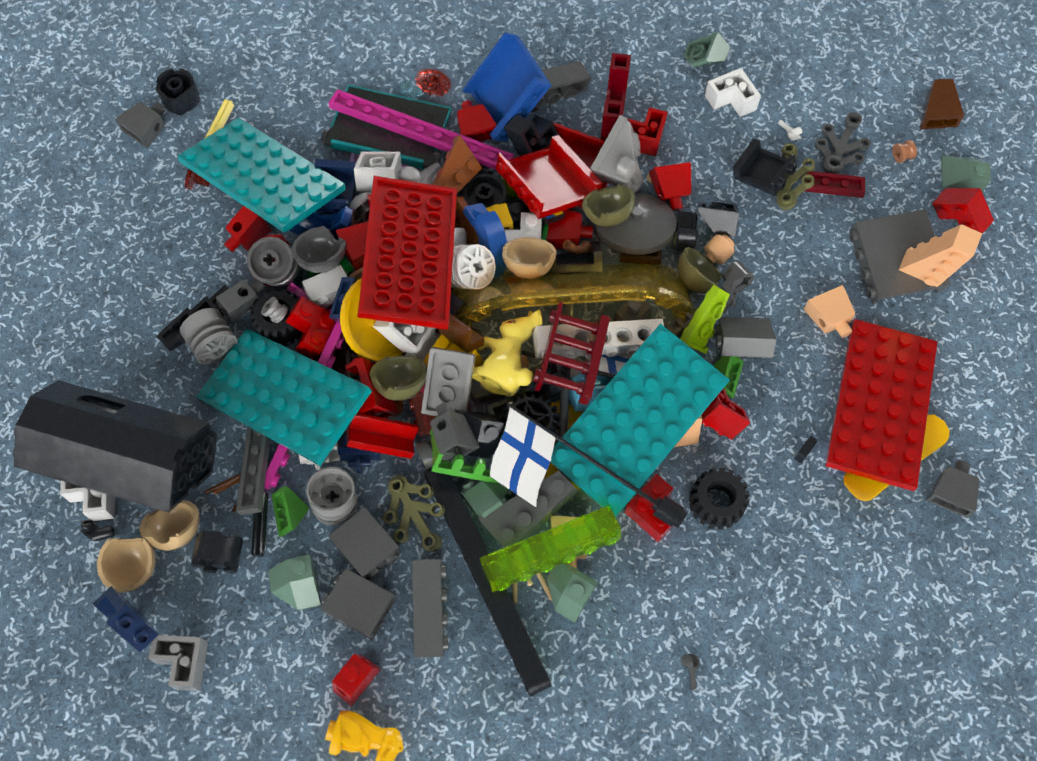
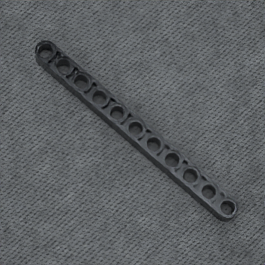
[424,468,552,697]

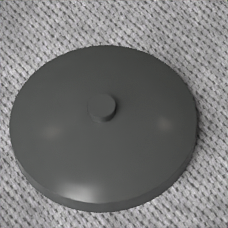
[595,192,676,255]

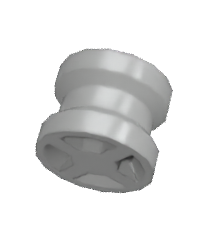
[261,297,288,323]

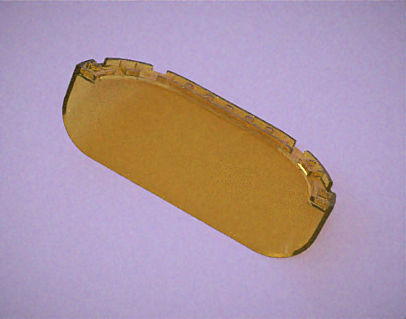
[451,263,695,328]

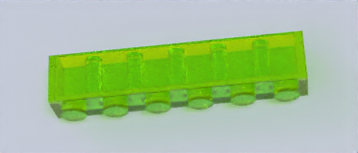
[480,505,621,592]

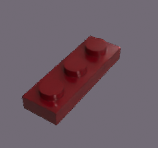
[804,171,865,198]

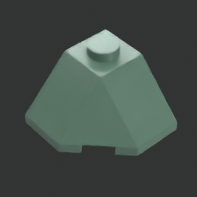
[683,32,730,67]
[459,479,513,518]
[268,554,321,611]
[547,558,599,623]

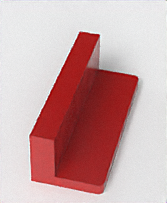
[347,413,418,459]

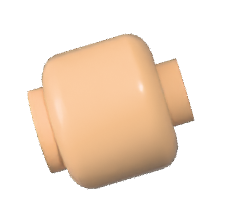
[704,234,735,265]

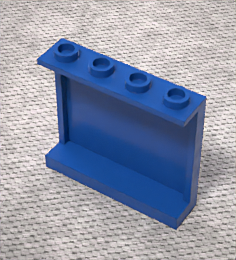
[462,32,552,142]

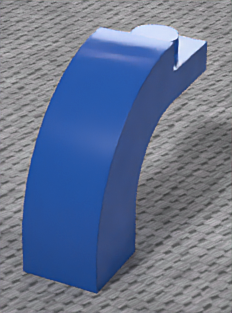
[463,203,507,277]
[289,206,353,240]

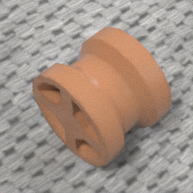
[892,140,917,163]

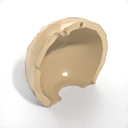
[502,237,557,279]
[139,500,200,551]
[97,538,156,593]

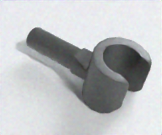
[681,654,700,689]

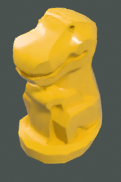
[325,710,404,761]

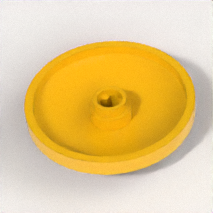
[340,278,403,361]

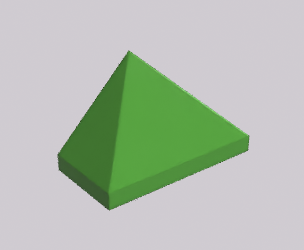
[713,356,744,398]
[271,486,309,537]

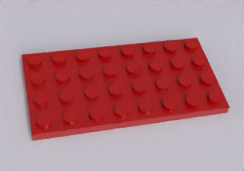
[357,176,457,330]
[825,319,938,491]

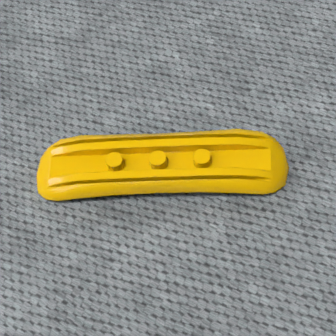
[843,415,950,501]

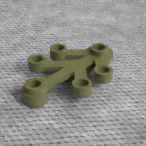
[776,143,815,210]
[383,475,445,552]

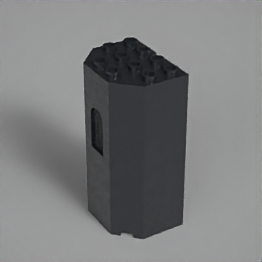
[13,380,217,512]

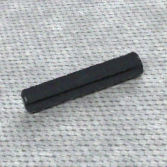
[251,491,268,557]

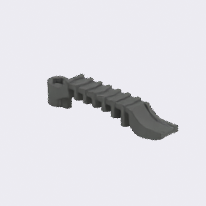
[641,261,754,341]

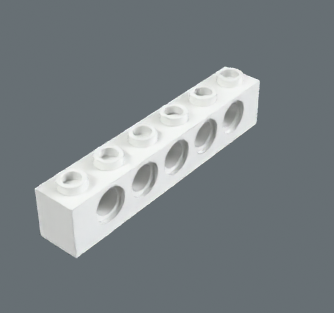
[532,319,664,359]

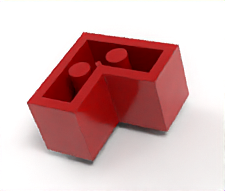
[628,107,668,156]
[932,188,994,234]
[285,296,336,360]
[701,388,750,440]
[624,474,674,543]

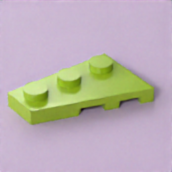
[680,285,730,354]

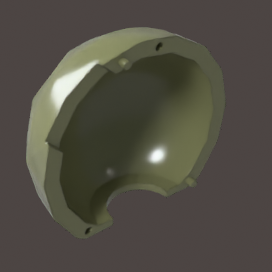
[582,184,635,227]
[677,247,722,294]
[369,355,427,401]

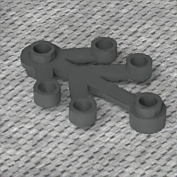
[815,112,871,174]

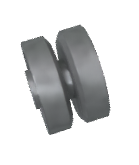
[247,237,300,287]

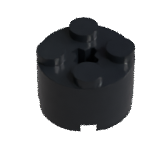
[155,69,201,115]
[191,531,243,574]

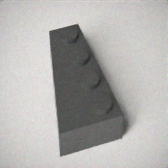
[531,61,591,113]
[477,471,578,554]
[412,559,449,658]

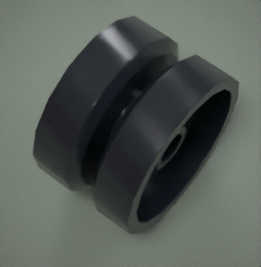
[462,174,507,208]

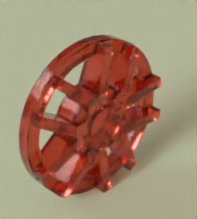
[415,68,451,97]

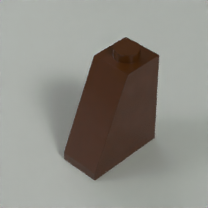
[919,79,964,130]

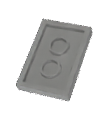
[421,347,476,416]

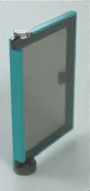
[321,85,452,169]

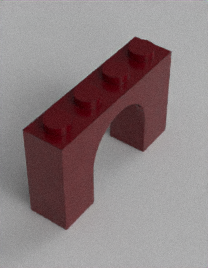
[600,53,631,141]

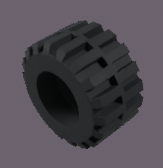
[250,289,302,346]
[689,468,750,530]

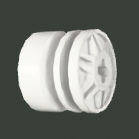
[451,244,496,290]

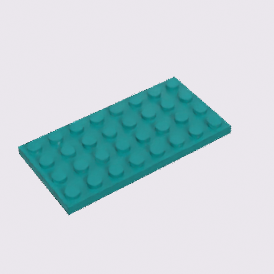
[177,118,346,233]
[550,323,730,518]
[196,328,372,466]

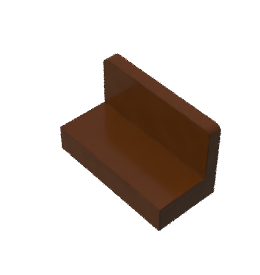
[439,314,485,353]

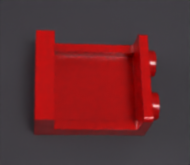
[345,357,398,419]

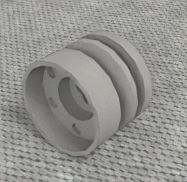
[180,308,238,365]
[306,467,358,526]

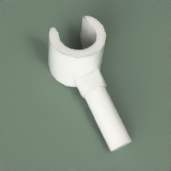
[778,120,802,141]

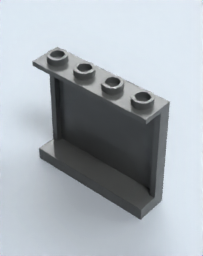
[849,209,951,305]

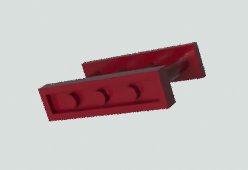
[533,302,610,405]

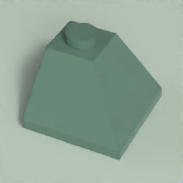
[941,155,991,192]

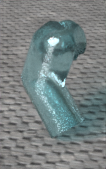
[399,81,427,98]

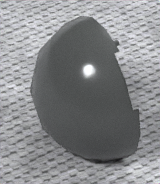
[291,226,347,273]

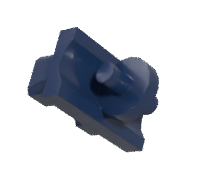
[338,437,381,473]

